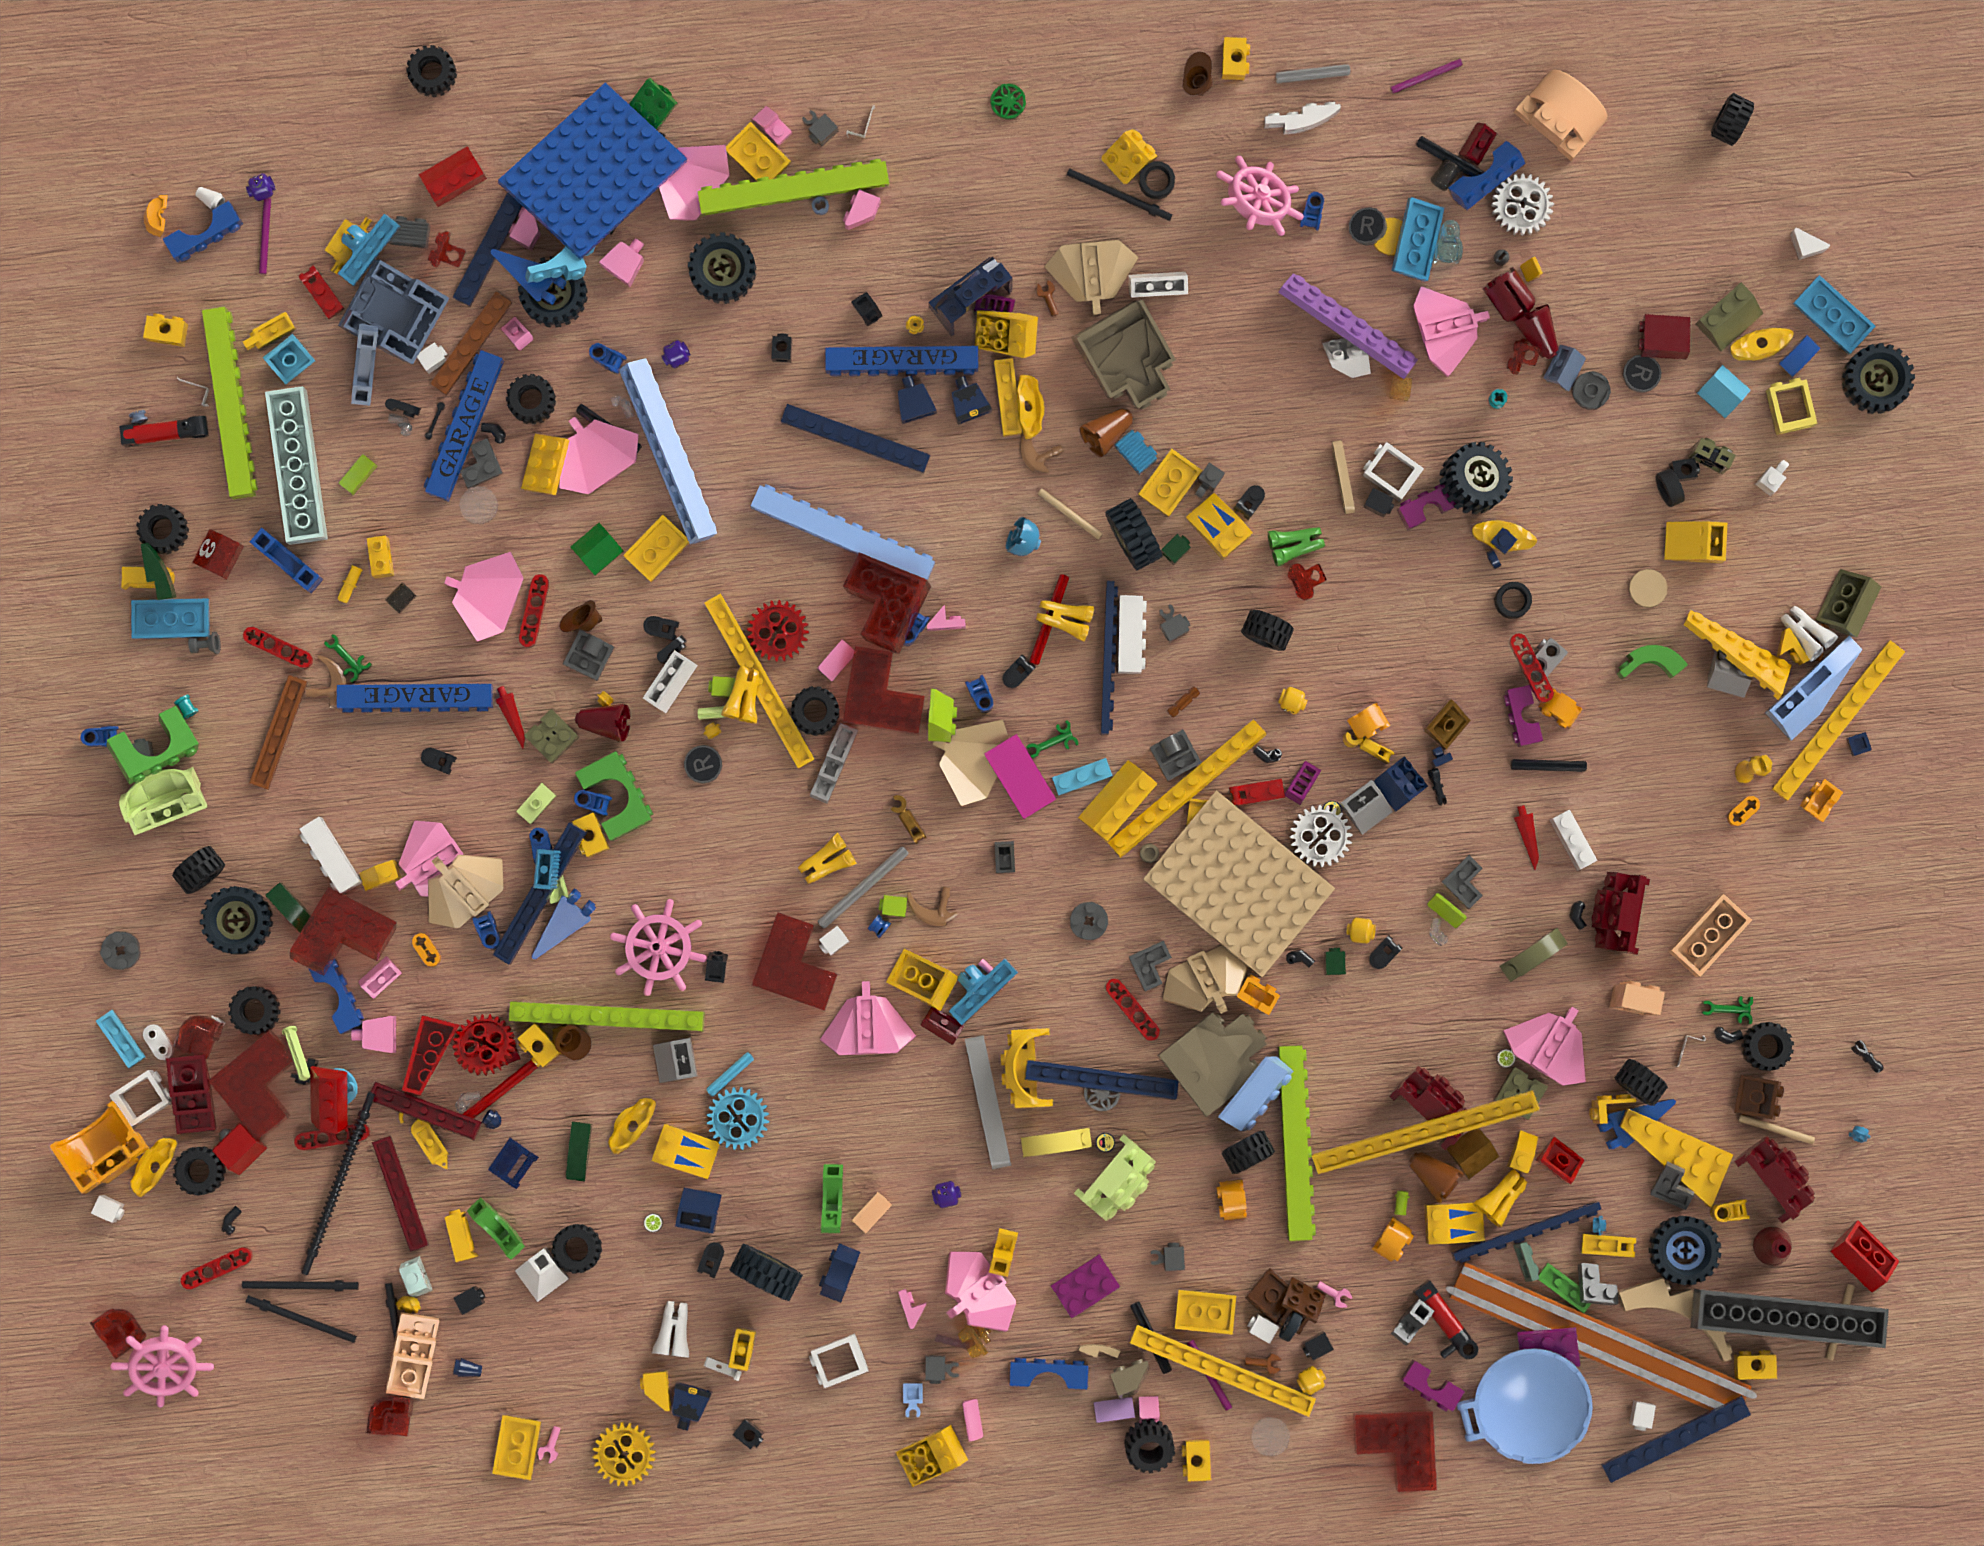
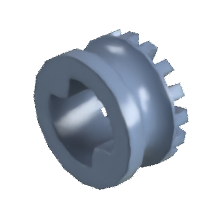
[812,196,829,215]
[129,410,148,425]

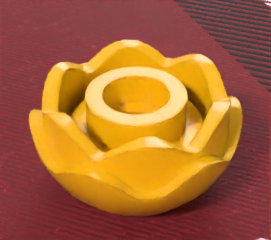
[396,1296,421,1313]

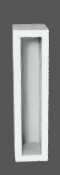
[1118,595,1146,674]
[300,817,362,895]

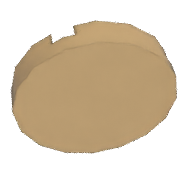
[1629,569,1668,608]

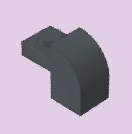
[1391,1299,1434,1346]

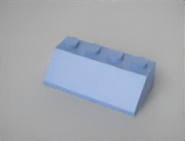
[1218,1056,1294,1131]

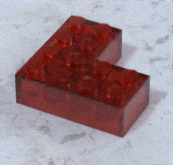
[843,552,931,654]
[843,646,925,736]
[290,887,397,976]
[752,912,838,1011]
[208,1031,294,1141]
[1353,1409,1437,1492]

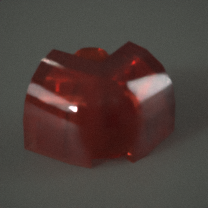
[173,1015,224,1059]
[90,1308,146,1359]
[366,1395,413,1437]

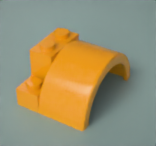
[50,1101,149,1194]

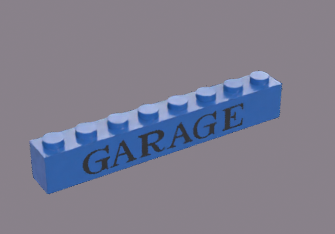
[825,346,978,377]
[424,350,504,502]
[337,684,493,713]

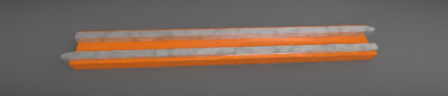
[1446,1262,1757,1411]

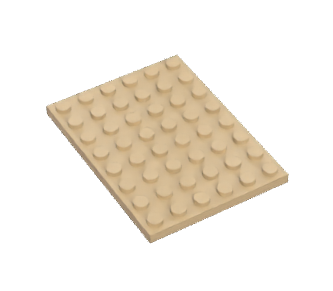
[1143,790,1335,978]

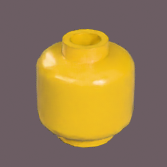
[1346,918,1376,944]

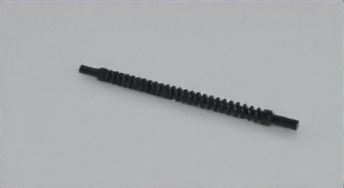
[301,1091,375,1275]

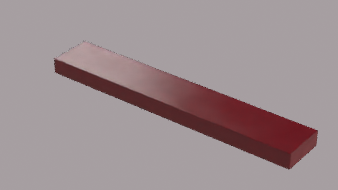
[371,1082,482,1140]
[372,1136,429,1252]

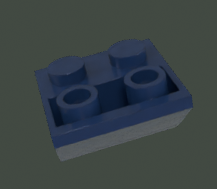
[1373,756,1428,812]
[675,1187,722,1234]

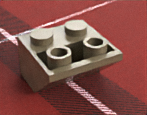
[1111,1359,1149,1400]

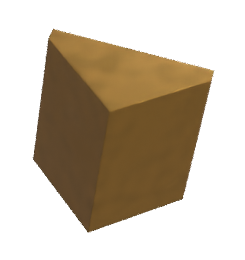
[1423,699,1471,750]
[1446,1128,1500,1179]

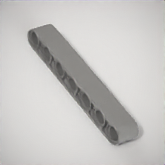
[965,1035,1011,1170]

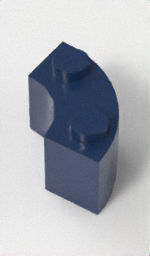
[819,1243,860,1303]

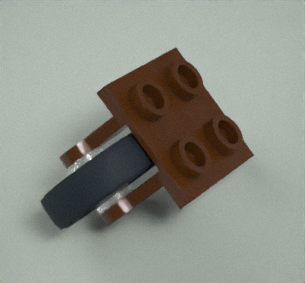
[1279,1277,1326,1342]

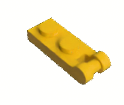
[1581,1234,1636,1257]

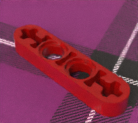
[519,574,549,648]
[243,627,313,669]
[1509,633,1554,703]
[1106,979,1160,1041]
[294,1124,370,1150]
[181,1247,253,1290]

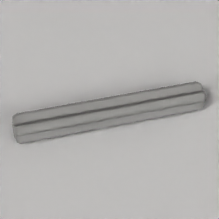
[1275,64,1350,83]

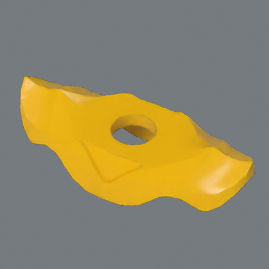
[1730,328,1794,361]
[1016,375,1044,440]
[1472,520,1537,552]
[608,1098,656,1154]
[130,1138,177,1197]

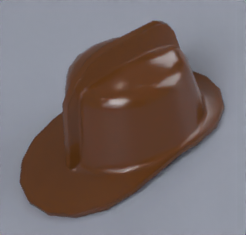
[1182,52,1213,96]
[559,600,603,633]
[552,1024,592,1060]

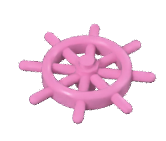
[1216,156,1304,236]
[610,899,707,996]
[110,1325,214,1408]

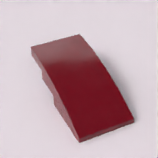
[166,1054,217,1134]

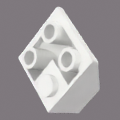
[1322,338,1371,378]
[515,1247,569,1302]

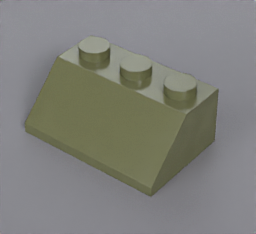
[1695,282,1763,352]
[1816,569,1881,638]

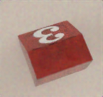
[192,529,244,580]

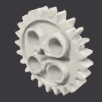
[1491,173,1554,236]
[1289,805,1352,867]

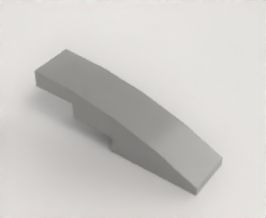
[810,723,858,804]

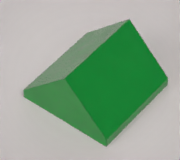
[570,523,624,576]

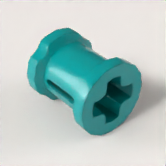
[1488,389,1508,409]
[174,694,199,720]

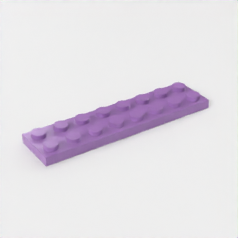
[1279,273,1418,379]

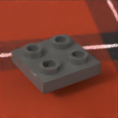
[563,630,615,681]
[1150,730,1202,781]

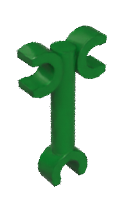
[324,634,372,683]
[1027,720,1079,758]
[1702,996,1754,1024]

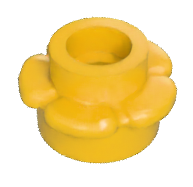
[906,315,924,334]
[597,691,615,706]
[703,722,722,739]

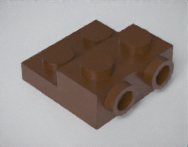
[1734,1075,1784,1120]

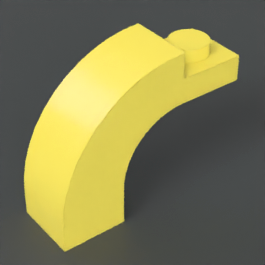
[1021,1128,1092,1157]

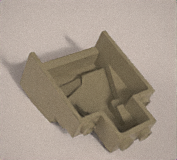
[1071,299,1176,410]
[1157,1013,1267,1117]

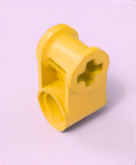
[1710,1199,1750,1222]

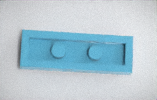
[1052,758,1112,796]
[96,1010,146,1068]

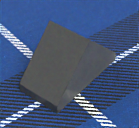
[994,841,1015,873]

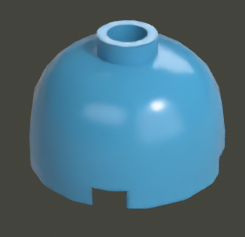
[1005,517,1041,556]

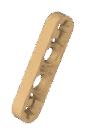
[1332,440,1355,514]

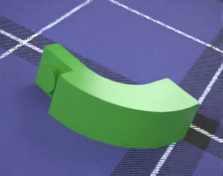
[1617,645,1688,680]
[821,1164,843,1233]
[467,1197,525,1260]

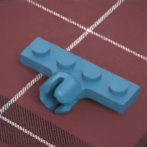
[338,214,400,286]
[949,959,1018,1025]

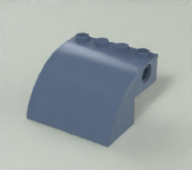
[338,260,449,365]

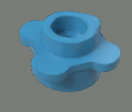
[1849,1126,1871,1143]
[1593,1215,1606,1235]

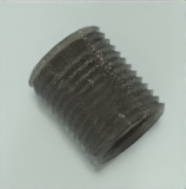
[1431,160,1461,191]
[385,582,417,613]

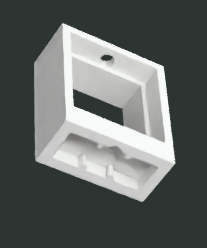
[1363,442,1424,502]
[109,1070,172,1128]
[809,1334,869,1388]

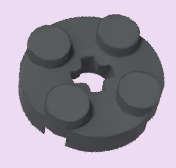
[1070,902,1108,940]
[100,932,141,970]

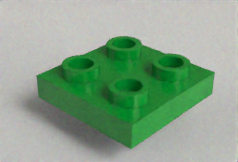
[629,78,678,131]

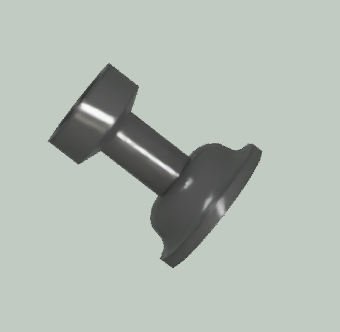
[188,632,221,654]

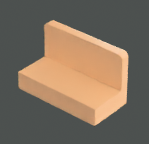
[852,1192,892,1233]

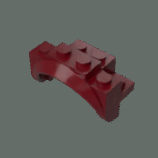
[1591,872,1650,955]
[1389,1066,1467,1150]
[1734,1136,1815,1223]

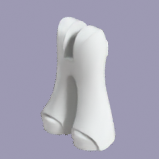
[1780,606,1838,662]
[652,1301,689,1358]

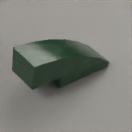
[141,543,176,600]
[265,882,321,939]
[566,1121,593,1182]

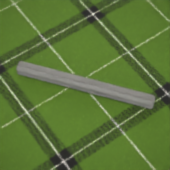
[818,847,908,928]

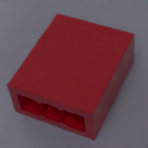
[1638,314,1691,360]

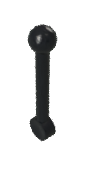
[425,402,445,440]

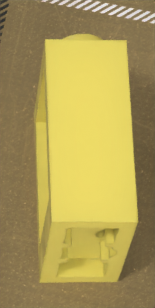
[1766,378,1817,435]

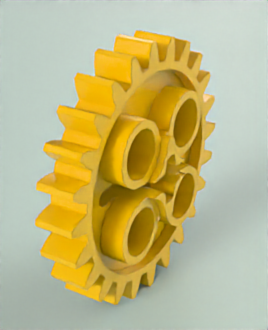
[592,1422,656,1486]

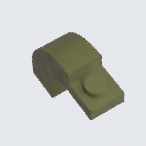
[1499,928,1568,982]

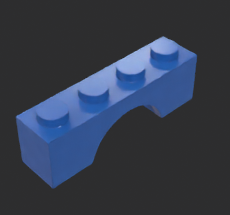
[1449,141,1525,210]
[163,201,243,262]
[250,528,324,594]
[307,955,364,1034]
[1010,1358,1088,1389]

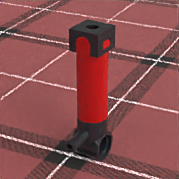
[119,416,209,448]
[1413,1280,1478,1359]

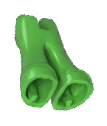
[1267,527,1325,567]

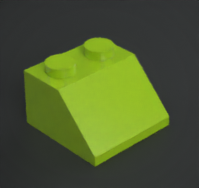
[928,689,957,742]

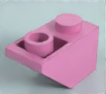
[843,190,881,230]
[509,207,541,251]

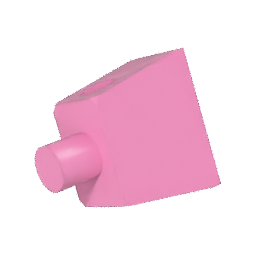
[599,238,644,287]
[351,1016,396,1053]

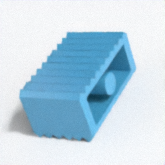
[1114,430,1157,475]
[533,849,561,890]

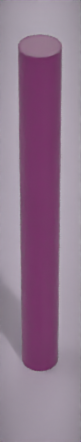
[1390,58,1463,94]
[259,198,271,274]
[1187,1340,1232,1411]

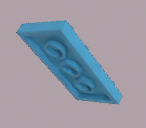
[1391,197,1445,282]
[1793,275,1876,355]
[131,598,210,639]

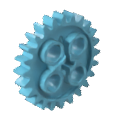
[707,1087,770,1150]

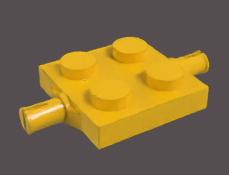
[324,216,372,275]

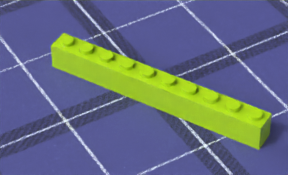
[698,159,889,216]
[202,307,258,500]
[509,1002,705,1031]
[1278,1046,1316,1241]

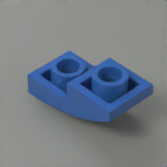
[1779,335,1820,377]

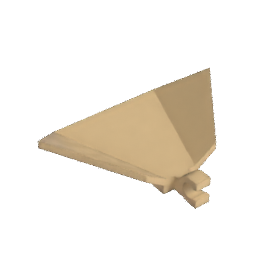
[1044,240,1139,315]
[933,720,1009,806]
[428,854,503,928]
[1163,945,1248,1014]

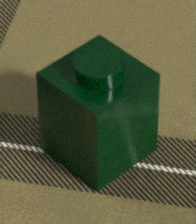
[1161,534,1191,566]
[1324,948,1346,975]

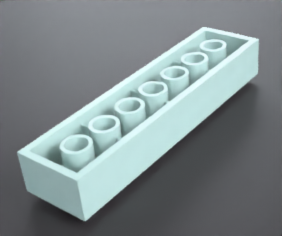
[265,386,328,545]

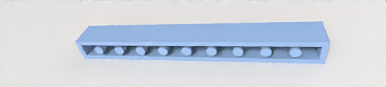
[619,358,717,545]
[751,484,935,584]

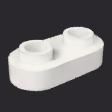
[143,1025,174,1060]

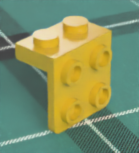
[1101,129,1158,184]
[1589,1094,1636,1124]

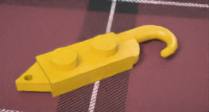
[398,1112,449,1170]

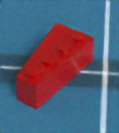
[402,1015,459,1095]

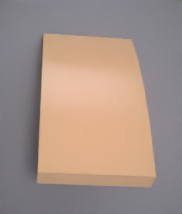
[385,1312,440,1399]

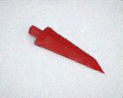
[495,686,525,749]
[1514,805,1539,870]

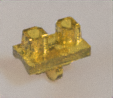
[957,1323,992,1358]

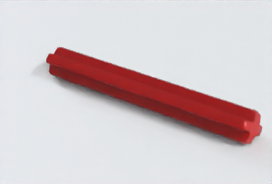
[1029,574,1069,665]
[462,1060,538,1119]

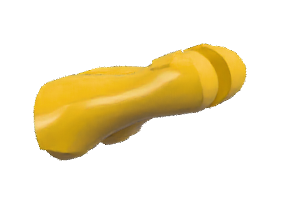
[1036,601,1094,642]
[721,665,759,724]
[1735,755,1772,783]
[798,832,857,884]
[1474,1169,1528,1228]

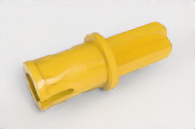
[337,565,363,603]

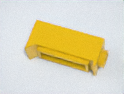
[121,567,175,590]
[444,1209,479,1262]

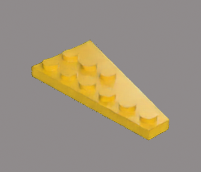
[1684,610,1792,700]
[1619,1109,1733,1208]

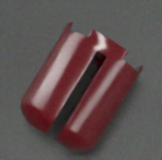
[1482,267,1535,322]

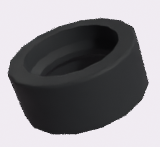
[1139,161,1175,199]
[1655,469,1685,507]
[1494,582,1532,619]

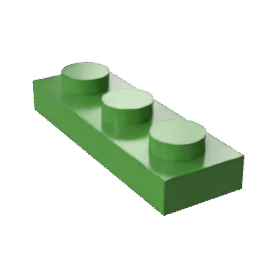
[1538,1263,1591,1313]

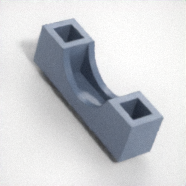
[351,324,378,406]

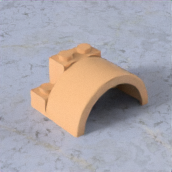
[1514,70,1608,161]

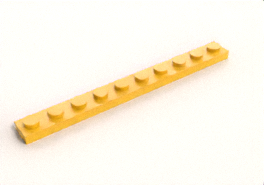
[704,593,815,769]
[1772,640,1905,801]
[1107,719,1267,858]
[1129,1325,1316,1417]

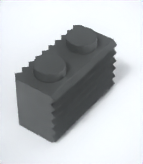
[389,216,431,249]

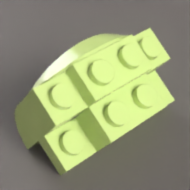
[119,767,208,835]
[1074,1134,1156,1221]

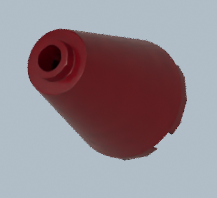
[1514,304,1559,359]
[575,704,631,742]
[1753,1227,1792,1266]

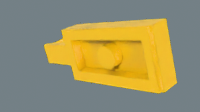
[243,312,296,350]

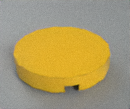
[1373,217,1403,256]

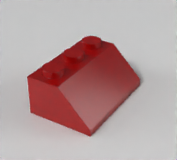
[418,146,487,207]
[310,1066,348,1134]
[1830,1220,1900,1293]

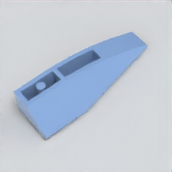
[1765,636,1862,741]

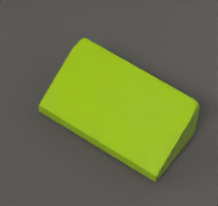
[339,454,377,495]
[1427,893,1467,928]

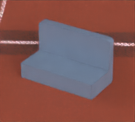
[1543,345,1586,391]

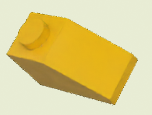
[359,860,402,891]
[1507,1130,1538,1174]
[640,1370,671,1411]

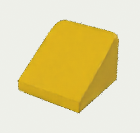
[1520,256,1543,282]

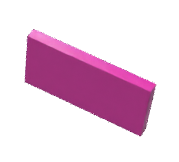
[984,734,1056,819]

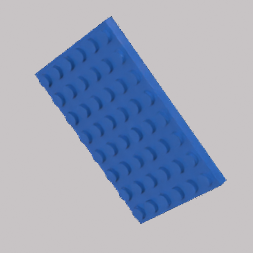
[498,83,687,260]

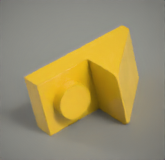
[1776,627,1810,666]

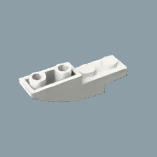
[1264,102,1341,135]

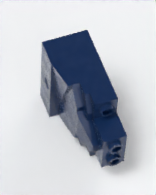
[928,257,1013,337]

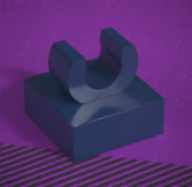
[1431,747,1453,768]

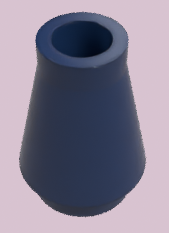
[453,1358,482,1377]

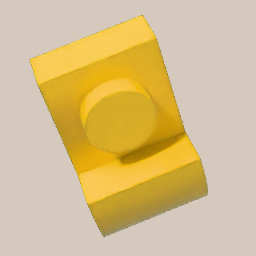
[989,1228,1018,1277]

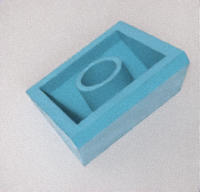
[263,334,315,385]
[1697,365,1751,418]

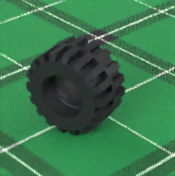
[406,45,457,97]
[1711,93,1754,146]
[506,374,556,425]
[136,504,189,554]
[1241,610,1294,651]
[791,686,840,736]
[172,846,225,894]
[228,986,281,1035]
[1741,1022,1794,1071]
[1614,1059,1668,1106]
[1221,1131,1275,1174]
[173,1147,226,1196]
[551,1224,602,1274]
[1124,1419,1175,1474]

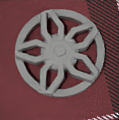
[1084,1088,1120,1111]

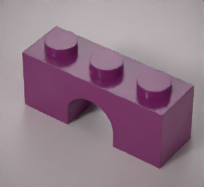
[1397,484,1456,531]
[1503,685,1543,747]
[1401,1360,1465,1412]

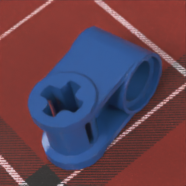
[1300,192,1324,231]
[589,343,627,374]
[899,608,930,646]
[965,674,994,713]
[80,726,119,747]
[574,790,613,816]
[530,828,553,863]
[472,911,501,950]

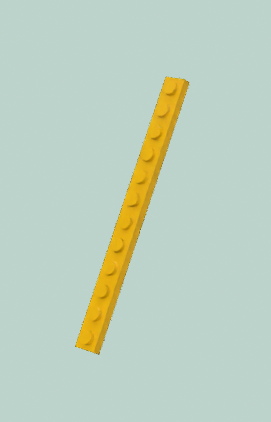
[1312,1091,1540,1174]

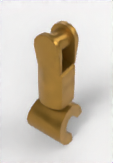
[891,795,927,844]

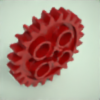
[747,600,809,662]
[452,1014,516,1076]

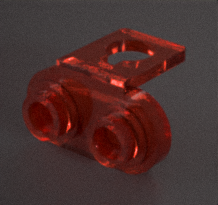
[428,231,466,268]
[1507,338,1541,375]
[1288,563,1327,600]

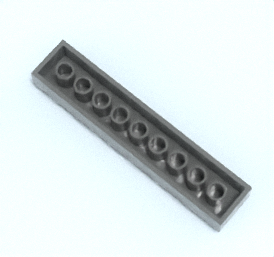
[1690,1289,1889,1348]

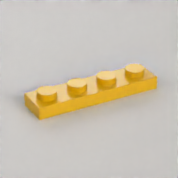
[994,358,1022,437]

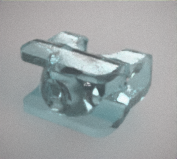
[1433,220,1463,264]

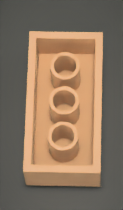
[1668,894,1752,977]
[1609,981,1665,1016]

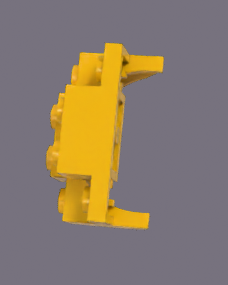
[1001,1028,1053,1108]

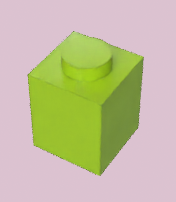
[708,676,735,698]
[879,895,908,917]

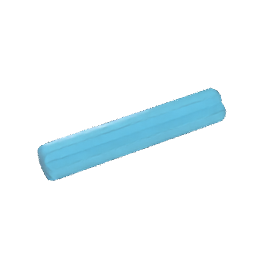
[706,1052,754,1096]

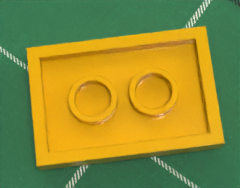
[726,122,791,181]
[521,434,570,496]
[1138,448,1203,517]
[623,515,689,582]
[1175,1289,1236,1335]
[492,1415,542,1480]

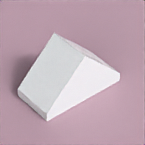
[1790,228,1830,260]

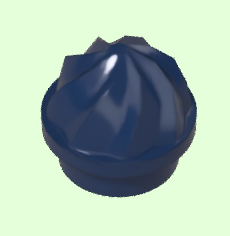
[481,1109,502,1129]

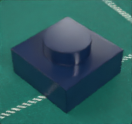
[1490,528,1517,555]
[1846,732,1872,757]

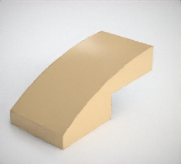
[1078,1344,1120,1358]

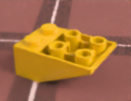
[975,310,1038,358]
[1664,521,1728,564]
[895,1425,968,1487]

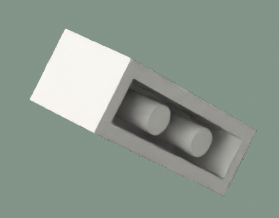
[1128,272,1188,298]
[643,650,698,713]
[1550,810,1597,871]

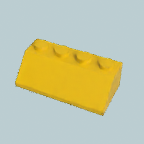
[1078,760,1158,843]

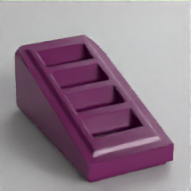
[974,294,1015,313]
[1285,761,1321,805]

